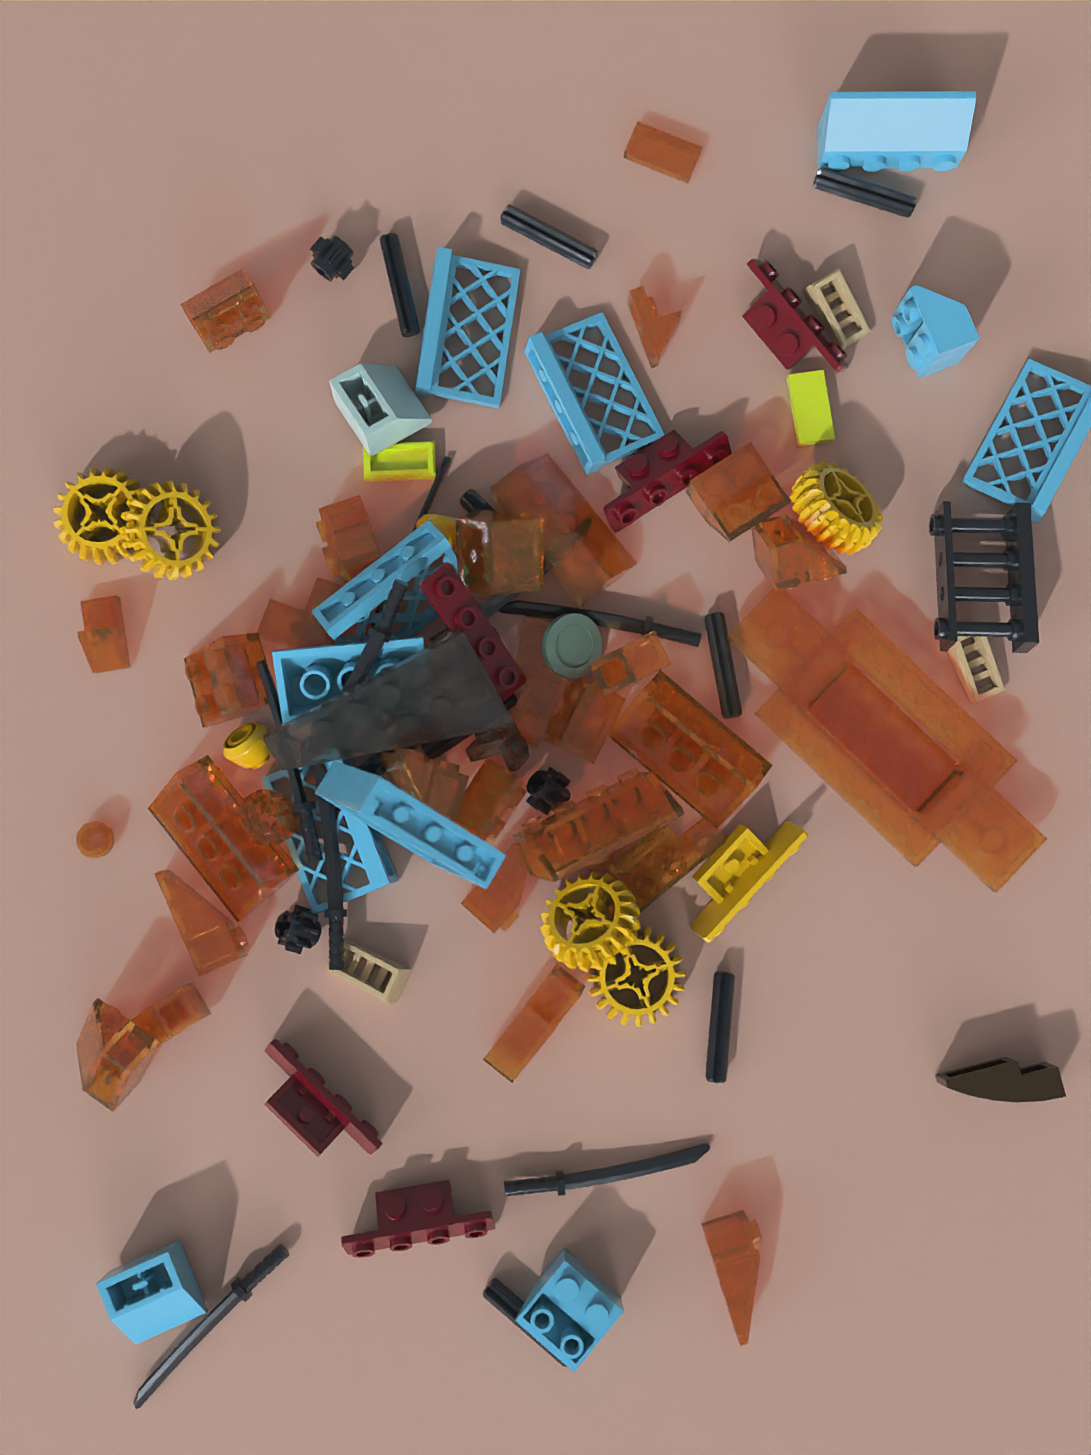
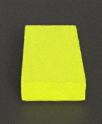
[786,369,835,447]
[363,441,436,482]

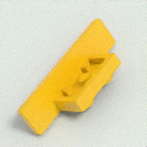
[689,821,808,943]

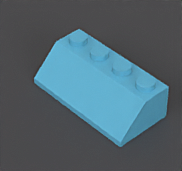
[817,91,976,172]
[272,636,432,724]

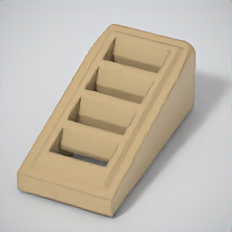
[802,268,872,349]
[947,636,1006,704]
[325,937,412,1004]

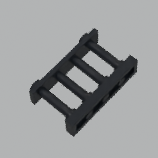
[929,501,1039,653]

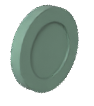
[542,613,603,679]

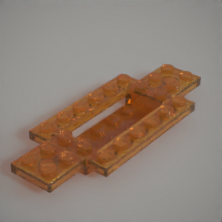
[726,583,1047,892]

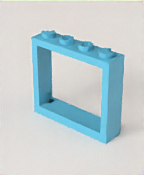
[315,761,506,890]

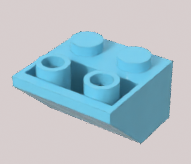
[892,285,980,378]
[96,1240,208,1344]
[515,1248,624,1372]

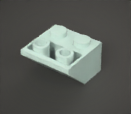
[329,363,432,457]

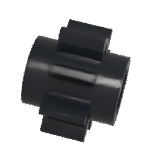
[310,235,354,282]
[526,767,571,815]
[274,905,322,954]

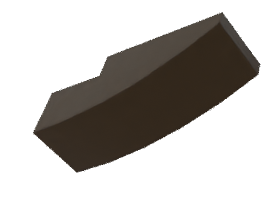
[935,1056,1066,1103]

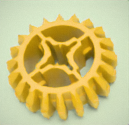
[790,461,883,555]
[53,466,154,565]
[119,480,221,580]
[540,870,641,972]
[586,926,686,1027]

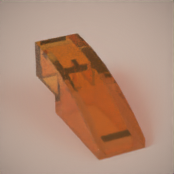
[483,963,585,1083]

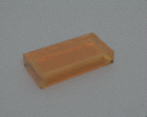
[624,121,702,184]

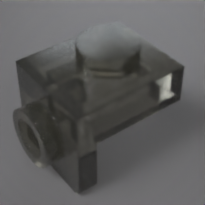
[465,724,530,772]

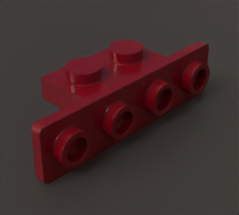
[742,259,849,373]
[603,429,733,533]
[419,562,527,702]
[264,1038,382,1157]
[341,1180,495,1258]

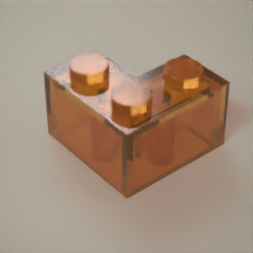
[316,495,382,584]
[257,577,344,649]

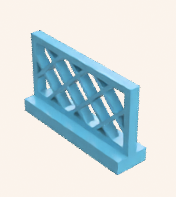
[414,246,520,408]
[524,312,665,476]
[962,358,1091,524]
[311,520,476,644]
[261,745,399,914]

